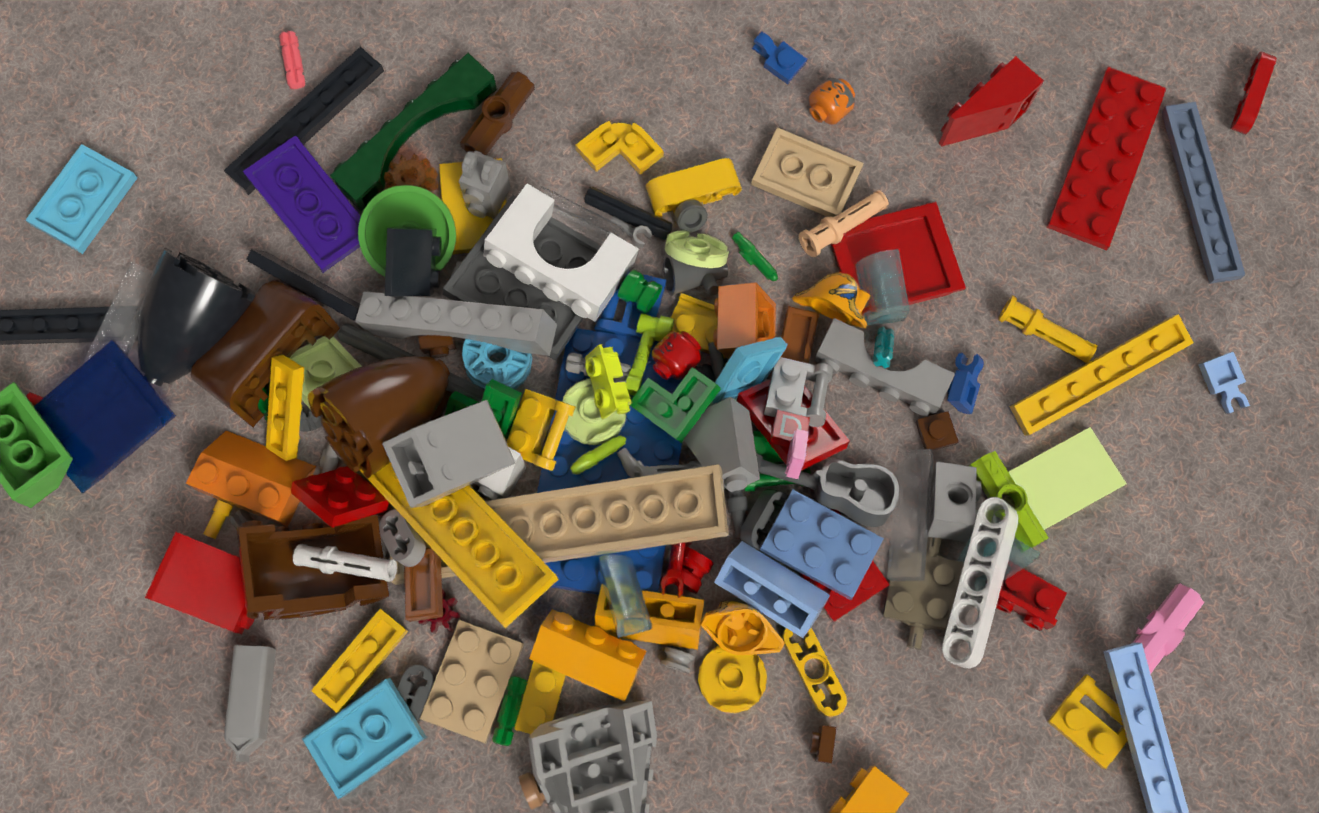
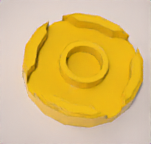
[698,646,767,713]

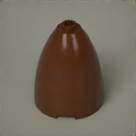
[308,356,450,478]

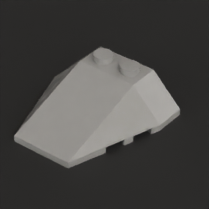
[528,700,657,813]

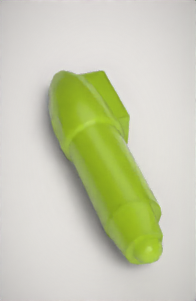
[570,435,626,475]

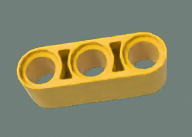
[645,158,742,217]

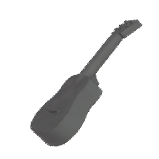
[756,453,899,527]

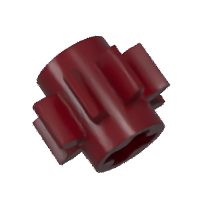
[418,590,460,634]

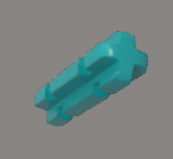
[873,327,895,369]

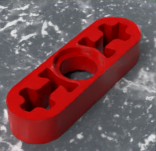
[1230,51,1277,135]

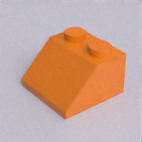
[713,282,776,359]

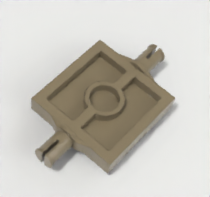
[883,536,965,650]

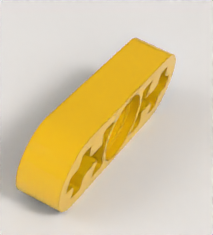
[782,628,847,717]

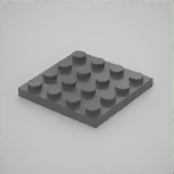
[442,194,601,360]

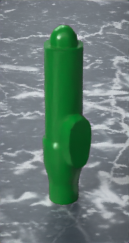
[732,232,778,281]

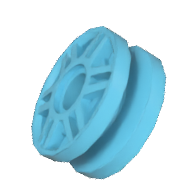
[462,339,532,389]

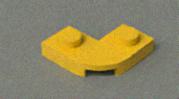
[575,121,664,175]

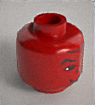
[652,331,701,380]

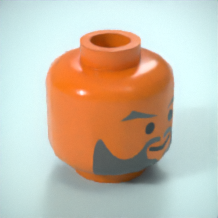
[809,78,855,125]

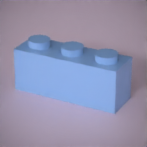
[714,541,830,638]

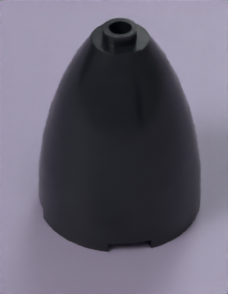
[137,248,256,386]

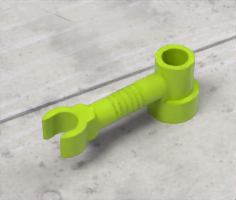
[626,313,674,396]

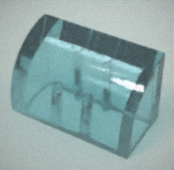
[856,249,910,325]
[599,555,652,638]

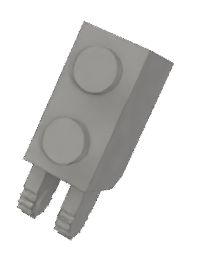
[459,151,511,219]

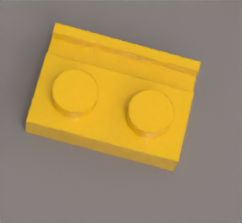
[671,293,725,359]

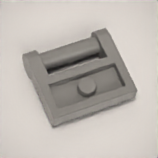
[764,357,833,427]

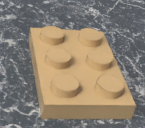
[751,127,864,217]
[420,620,524,744]

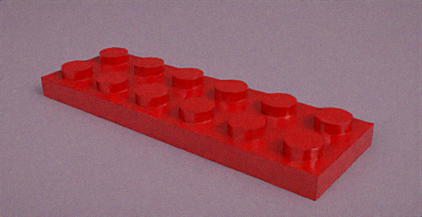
[1047,67,1167,251]

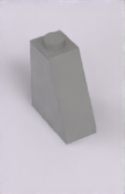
[684,397,760,492]

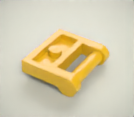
[507,389,576,471]
[1047,674,1128,769]

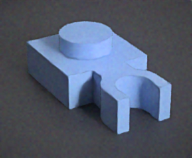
[1198,352,1250,414]

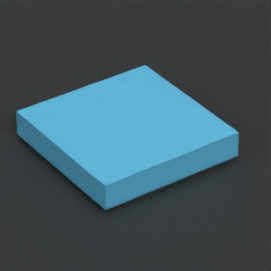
[712,337,788,403]

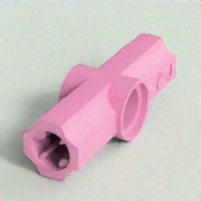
[1132,583,1204,674]

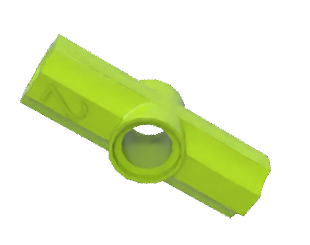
[969,451,1049,553]

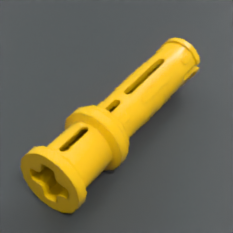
[998,295,1098,363]

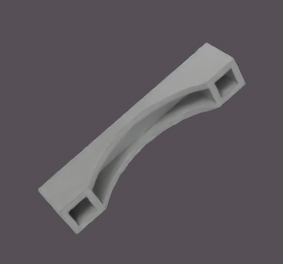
[355,291,557,356]

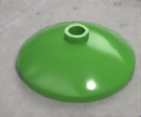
[358,185,456,277]

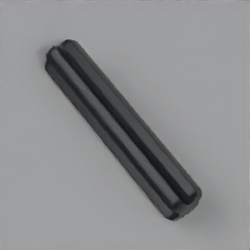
[584,186,672,240]

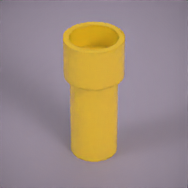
[203,500,233,539]

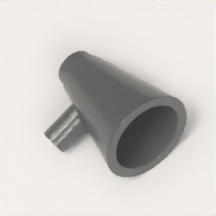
[663,253,728,296]

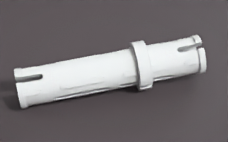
[293,544,397,582]

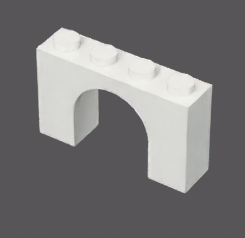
[483,184,639,322]

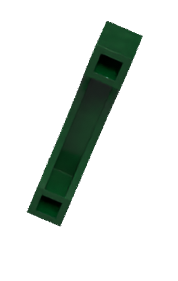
[330,53,497,212]

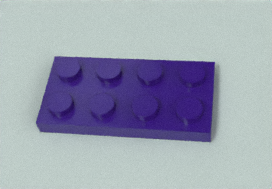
[243,135,361,273]

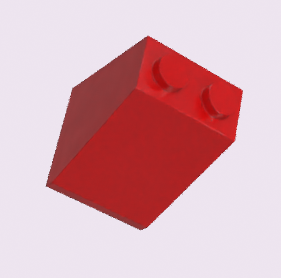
[144,532,255,635]

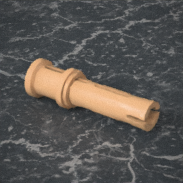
[799,190,889,257]

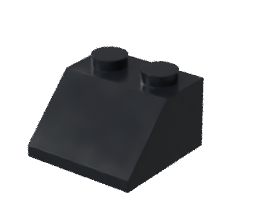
[385,227,442,296]

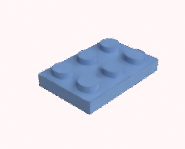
[760,490,884,600]

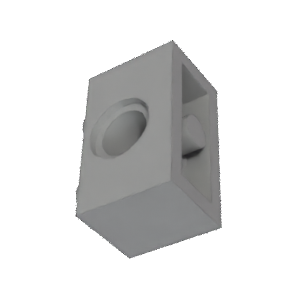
[927,461,981,542]

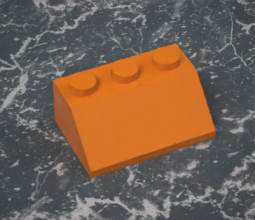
[186,431,316,526]

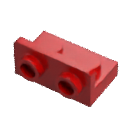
[996,560,1067,631]

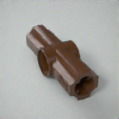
[460,71,535,156]

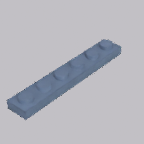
[1161,102,1245,284]

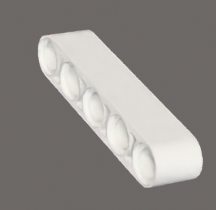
[942,497,1019,668]

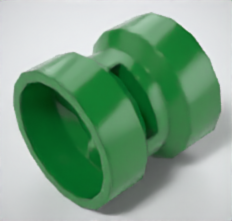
[618,269,663,314]

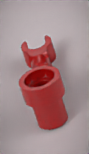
[660,541,693,598]

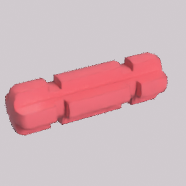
[279,31,306,89]

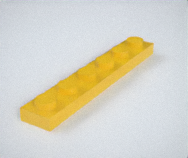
[1009,314,1193,436]

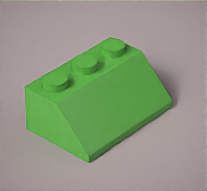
[0,382,73,508]

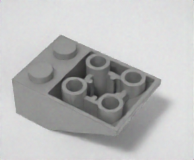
[382,400,515,508]

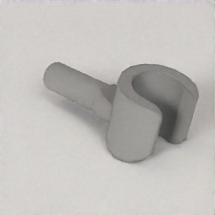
[610,216,652,248]

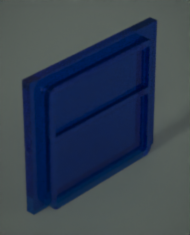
[34,340,176,493]

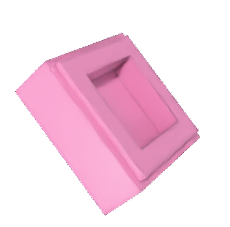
[785,430,809,479]

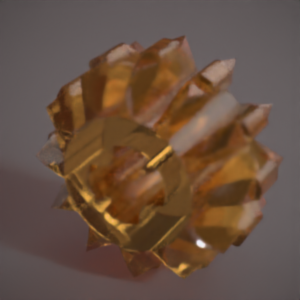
[384,153,439,192]

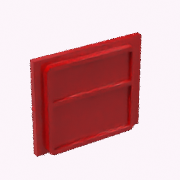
[831,202,966,316]

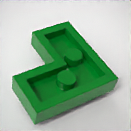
[630,367,722,443]
[444,379,522,442]

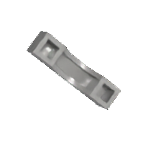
[815,318,955,416]

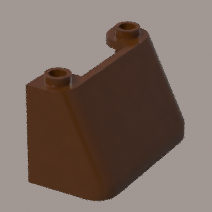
[191,280,340,428]

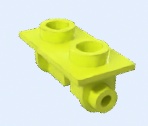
[585,344,632,419]

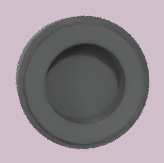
[674,199,708,232]

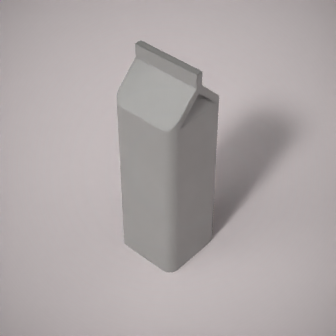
[224,645,276,762]

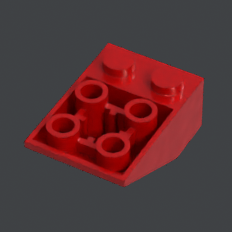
[938,56,1044,146]

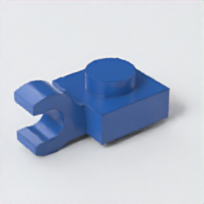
[752,31,807,85]
[948,353,984,414]

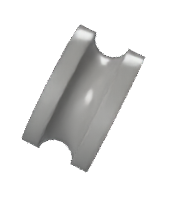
[660,647,695,674]

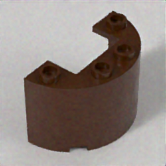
[237,516,389,620]

